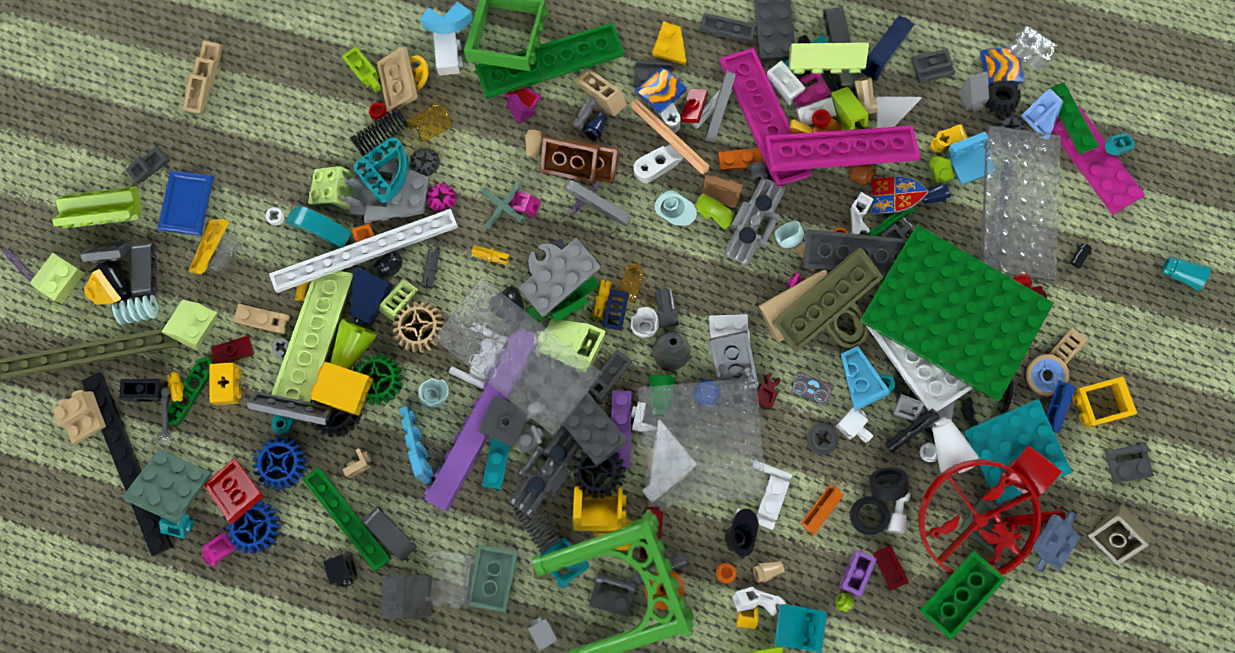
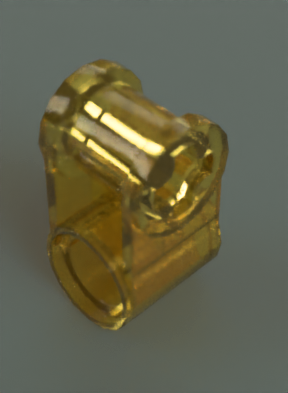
[618,263,643,302]

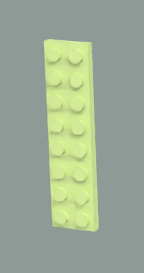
[272,270,354,403]

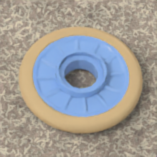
[1026,354,1069,397]

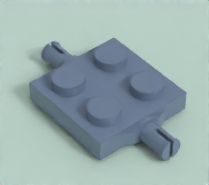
[1032,511,1080,573]

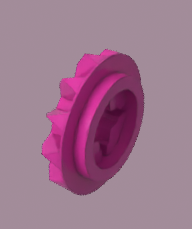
[427,183,457,212]

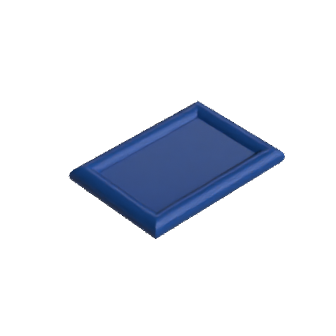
[157,170,214,236]

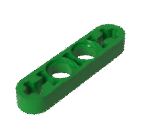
[168,358,214,426]

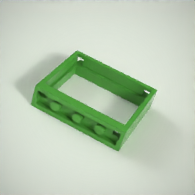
[464,0,549,71]

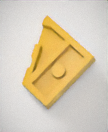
[84,269,121,305]

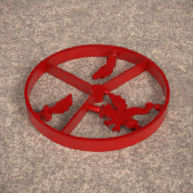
[918,459,1041,575]

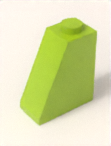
[831,87,868,130]

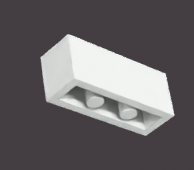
[433,31,463,76]

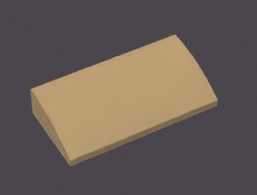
[759,270,828,342]

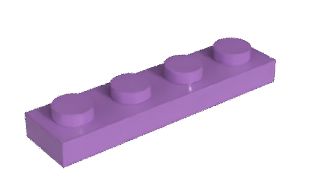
[611,390,631,469]

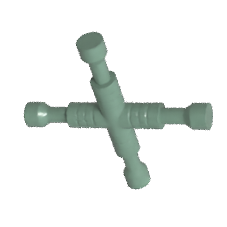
[481,181,525,230]

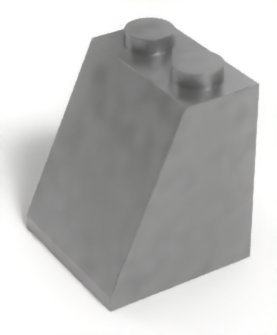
[381,575,432,618]

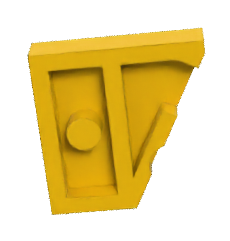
[652,21,686,65]

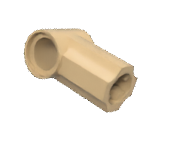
[854,77,878,114]

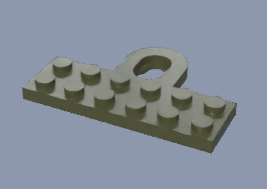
[772,247,884,352]

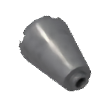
[652,332,691,370]

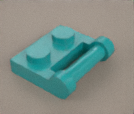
[541,537,590,589]

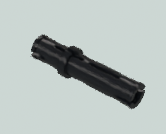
[885,408,940,453]

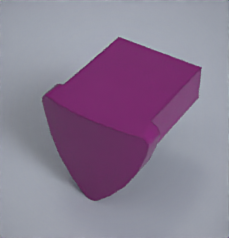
[507,94,537,124]

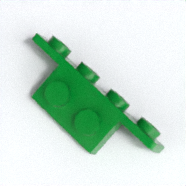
[525,275,599,325]

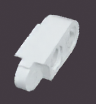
[634,145,683,183]

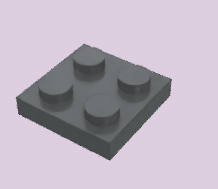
[80,240,133,263]

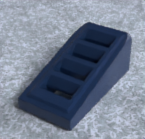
[602,289,629,331]

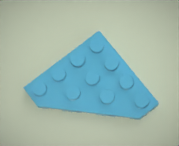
[399,406,434,485]

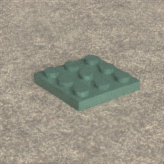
[123,449,211,524]

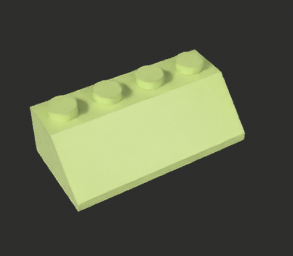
[789,43,869,74]

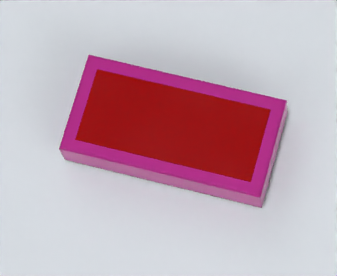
[502,87,541,108]

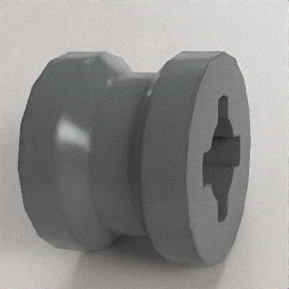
[748,162,769,183]

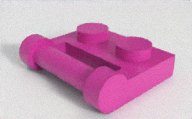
[793,70,832,108]

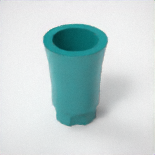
[1162,256,1211,291]

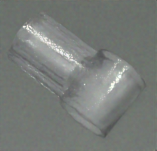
[207,235,243,275]

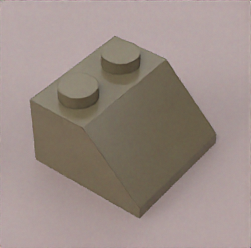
[1088,504,1153,566]

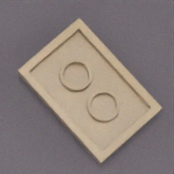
[377,47,418,113]

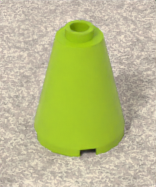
[331,318,377,370]

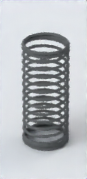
[509,502,562,553]

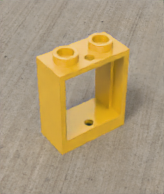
[1072,376,1137,428]

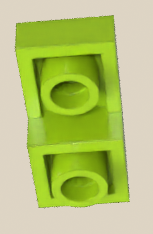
[694,194,735,229]

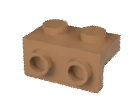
[701,174,743,209]

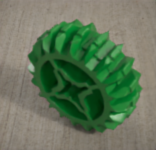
[354,354,404,406]

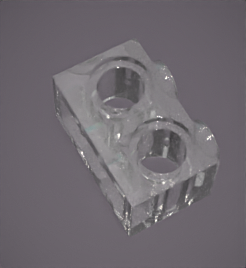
[1008,26,1056,70]

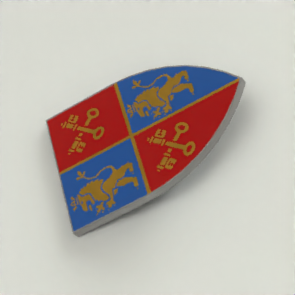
[872,176,929,214]

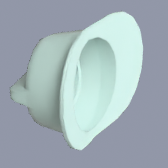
[654,190,697,226]

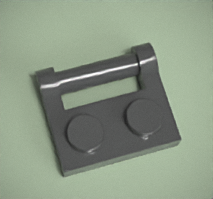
[1104,442,1154,484]
[589,571,637,617]

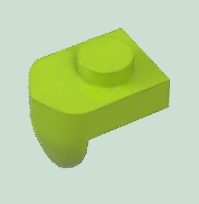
[928,156,954,185]

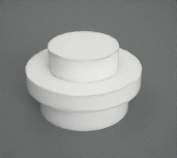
[920,442,938,462]

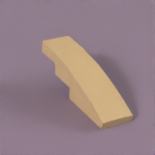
[182,40,223,114]

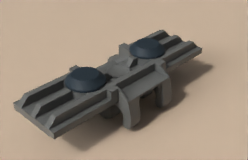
[508,426,580,517]

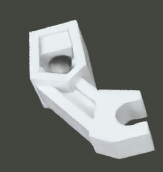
[850,192,873,235]
[732,587,785,616]

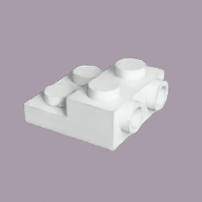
[709,314,750,354]

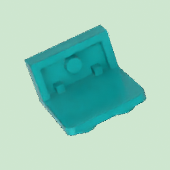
[775,604,827,653]

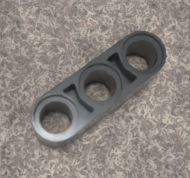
[131,242,157,297]
[363,506,417,561]

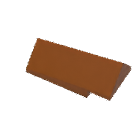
[540,136,620,184]

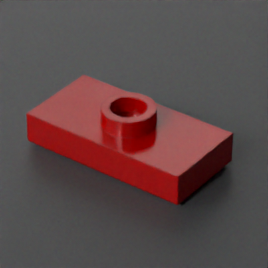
[680,89,709,123]

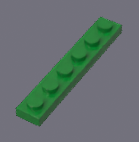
[302,467,392,572]

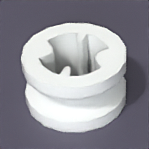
[265,207,284,226]

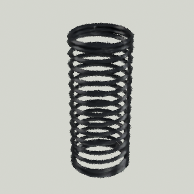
[350,107,409,156]

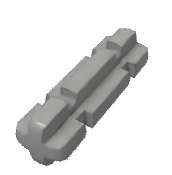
[573,97,597,131]

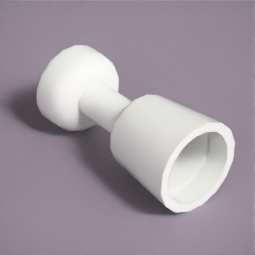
[886,493,911,534]

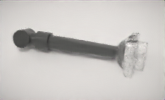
[155,387,175,445]

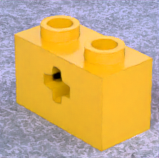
[210,362,242,405]

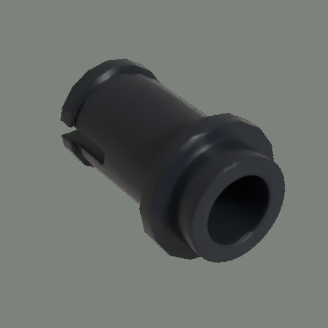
[1070,243,1092,269]

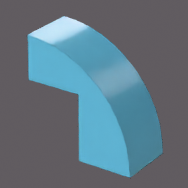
[420,2,473,34]

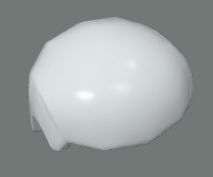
[631,307,659,338]

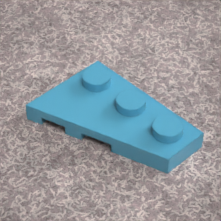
[841,346,889,411]

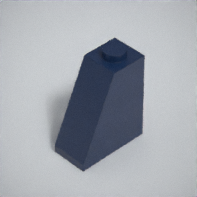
[350,267,393,327]

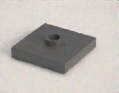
[478,396,530,447]

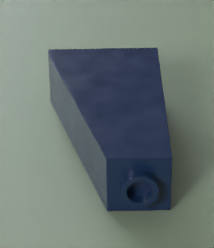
[861,15,915,81]

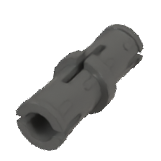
[421,249,440,289]

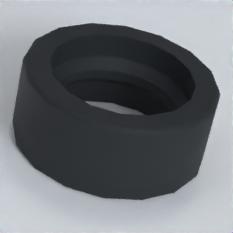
[869,468,909,502]
[850,496,890,535]

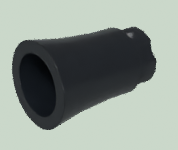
[91,260,132,303]

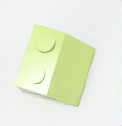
[29,253,85,304]
[162,300,217,351]

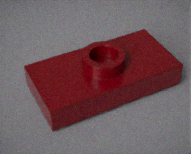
[211,335,254,364]
[872,545,909,591]

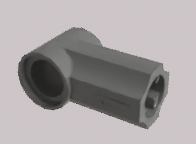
[655,288,679,328]

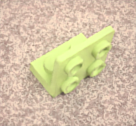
[308,166,357,209]

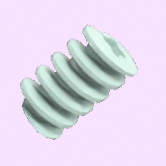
[112,294,158,325]

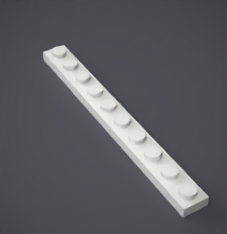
[269,209,458,293]

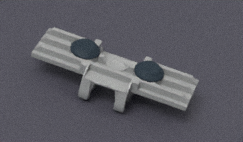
[723,177,786,266]

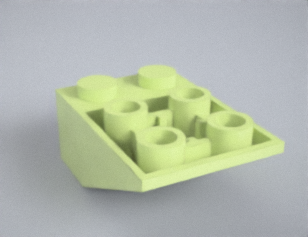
[536,319,606,373]

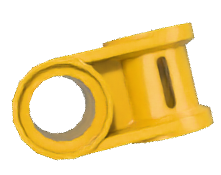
[930,124,968,153]

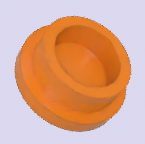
[716,563,736,583]

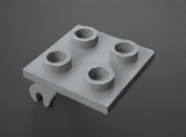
[341,178,391,216]

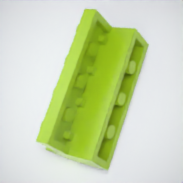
[52,186,141,229]

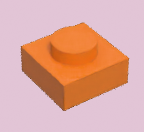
[352,223,374,242]

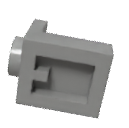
[893,394,925,422]
[517,425,544,454]

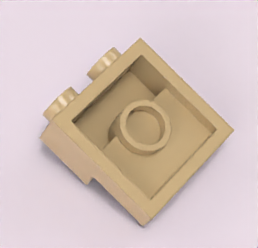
[53,390,106,444]

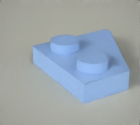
[1021,89,1063,141]

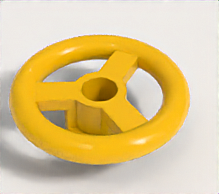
[409,55,429,91]

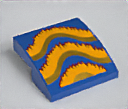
[980,48,1025,86]
[634,67,687,114]

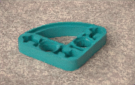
[354,137,409,203]

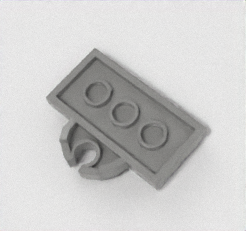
[519,238,602,317]

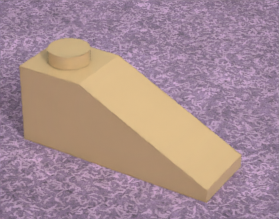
[575,68,627,117]

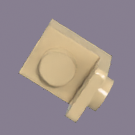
[342,448,372,478]

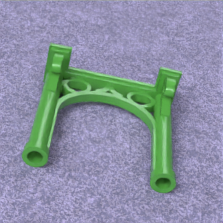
[532,509,694,653]

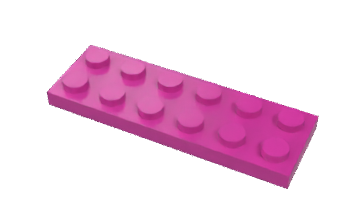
[1052,106,1145,215]

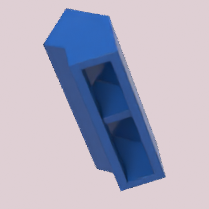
[1046,381,1076,433]

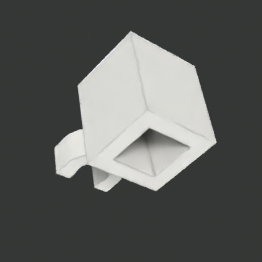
[835,407,874,443]

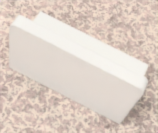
[767,61,805,106]

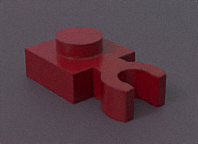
[752,373,781,410]

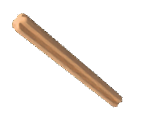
[631,99,709,174]

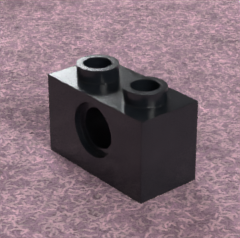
[119,379,168,402]

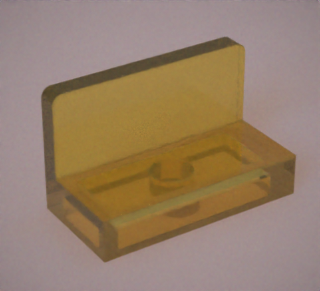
[406,105,452,142]

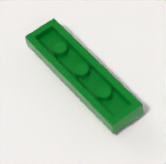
[1045,82,1099,156]

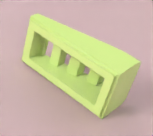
[379,279,418,321]

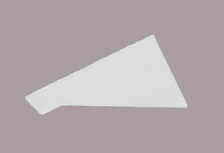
[876,97,922,128]

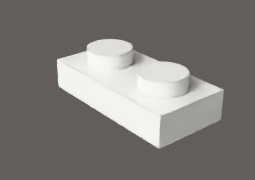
[795,97,836,125]

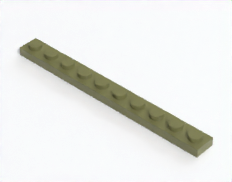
[0,329,181,380]

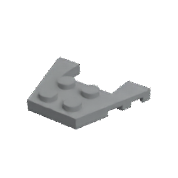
[364,156,429,224]

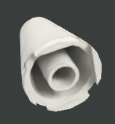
[932,417,979,473]

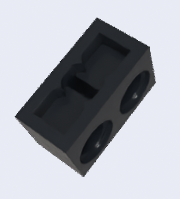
[323,554,358,588]

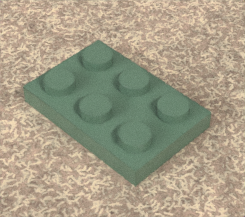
[466,545,518,613]

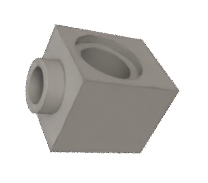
[528,617,558,651]

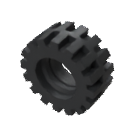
[985,80,1021,116]

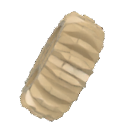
[393,302,445,353]

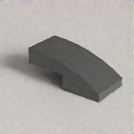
[125,146,170,183]

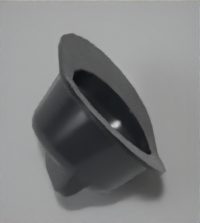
[725,508,759,557]

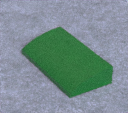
[919,551,1006,640]

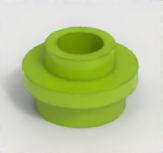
[836,592,854,612]

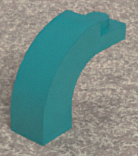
[286,205,352,248]

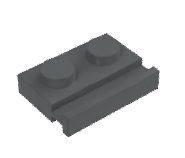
[911,48,955,83]
[634,60,672,87]

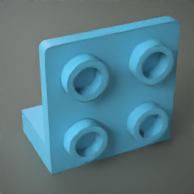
[945,132,995,185]

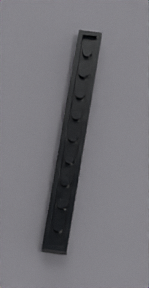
[81,372,173,556]

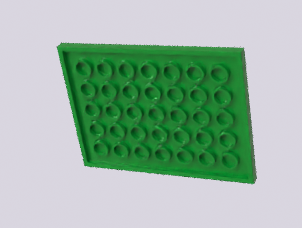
[860,225,1054,402]

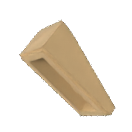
[1048,328,1087,364]

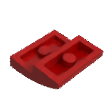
[1001,445,1063,499]

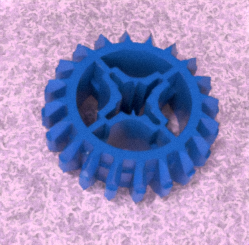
[252,437,308,490]
[225,500,281,554]

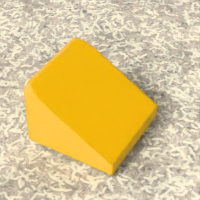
[790,119,812,134]
[736,605,758,629]

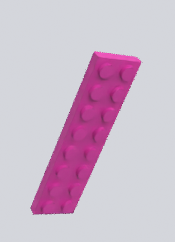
[719,48,812,187]
[764,125,921,172]

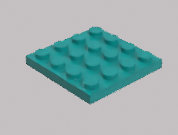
[963,399,1072,504]

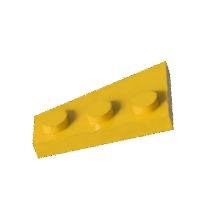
[188,219,229,275]

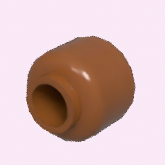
[847,164,876,186]

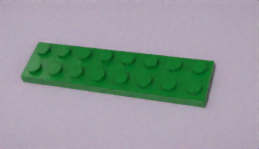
[475,22,624,99]

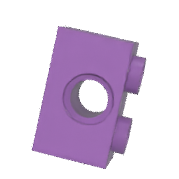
[838,550,876,597]

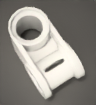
[653,102,680,133]

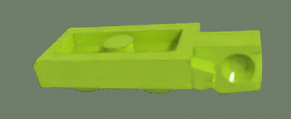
[341,46,382,93]

